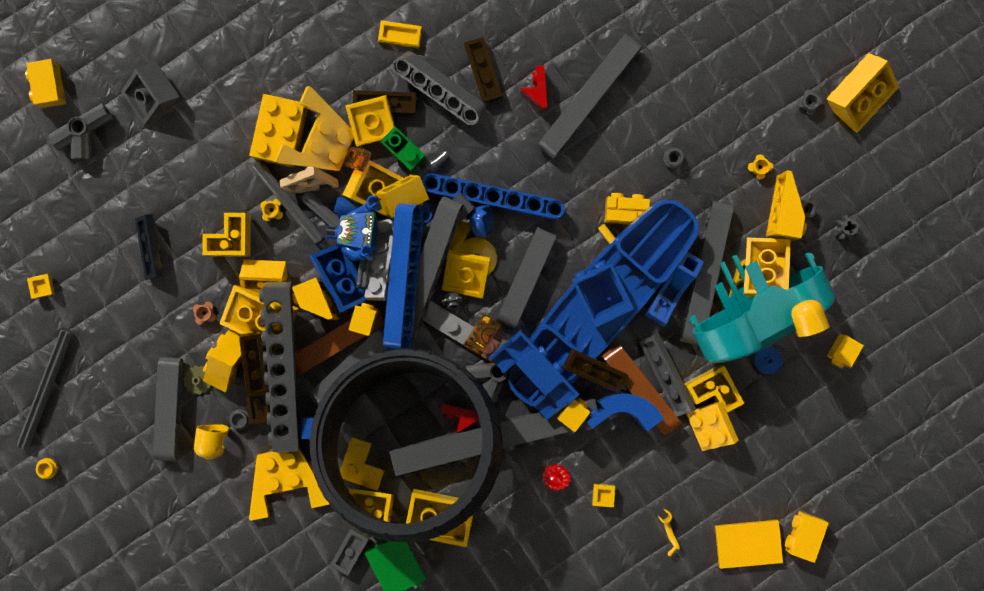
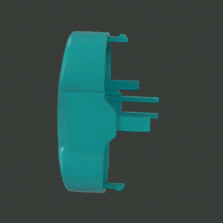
[689,253,835,363]

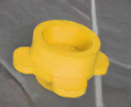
[748,154,773,180]
[260,199,283,221]

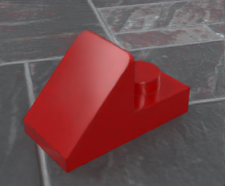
[520,65,547,111]
[440,403,479,433]

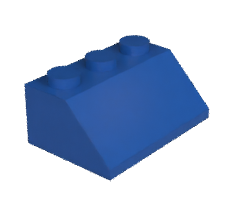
[309,244,368,313]

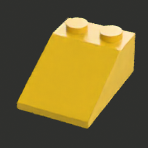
[342,157,403,219]
[766,170,807,241]
[219,285,299,350]

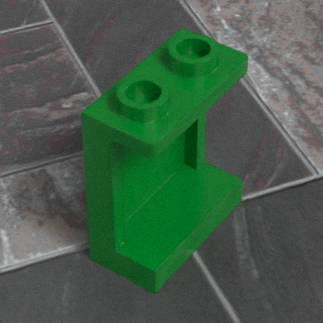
[365,540,427,591]

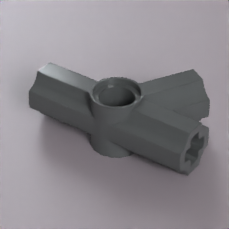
[48,103,113,159]
[466,339,509,404]

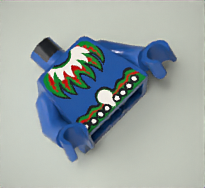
[327,195,381,261]

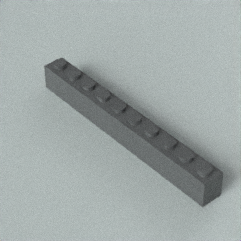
[389,398,601,478]

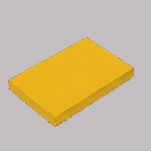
[715,520,783,569]

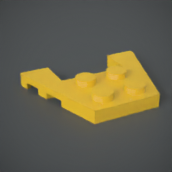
[273,86,354,171]
[249,446,329,521]

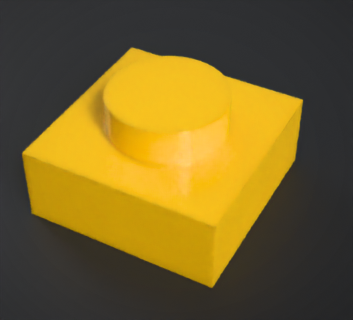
[27,274,55,299]
[592,484,615,507]

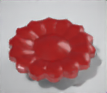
[542,464,571,491]

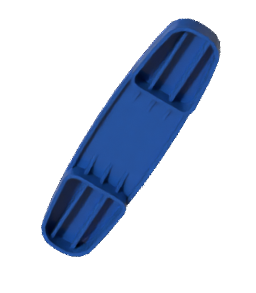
[508,199,699,406]

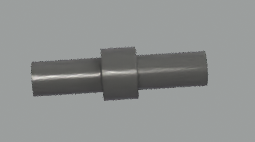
[417,151,450,180]

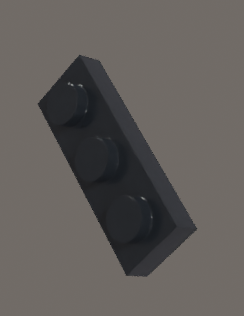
[135,214,163,280]

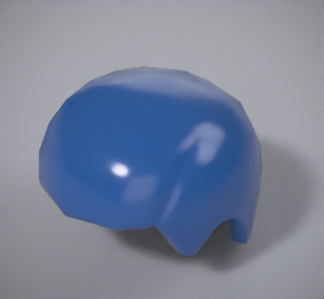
[469,205,493,238]

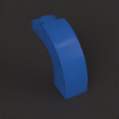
[645,252,704,327]
[585,393,664,431]

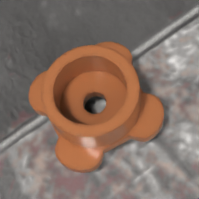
[193,302,216,325]

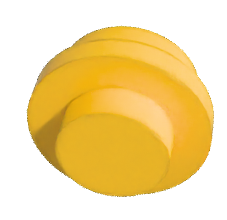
[36,458,58,479]

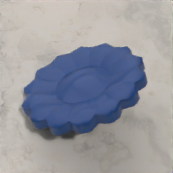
[754,346,783,375]

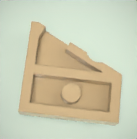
[280,166,339,194]

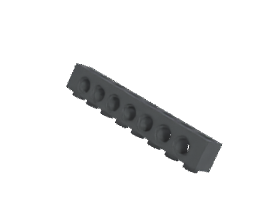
[259,282,300,452]

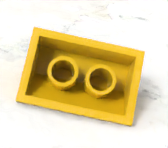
[827,53,899,133]
[744,238,791,300]
[291,277,341,320]

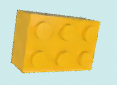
[249,94,308,168]
[406,489,473,547]

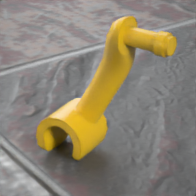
[658,509,680,556]

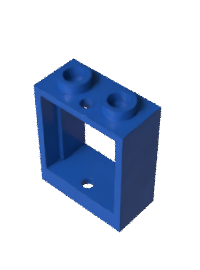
[571,260,634,328]

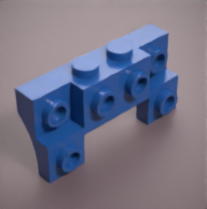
[489,330,579,420]

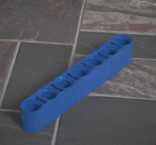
[422,174,565,220]
[383,203,424,350]

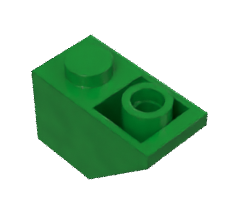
[380,126,427,173]

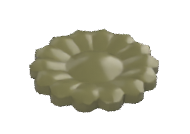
[183,366,211,394]

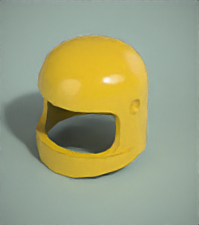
[791,300,830,337]
[194,424,229,459]

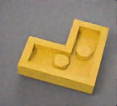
[340,436,385,491]

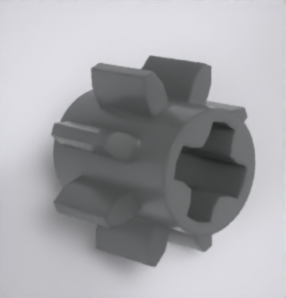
[833,215,862,241]

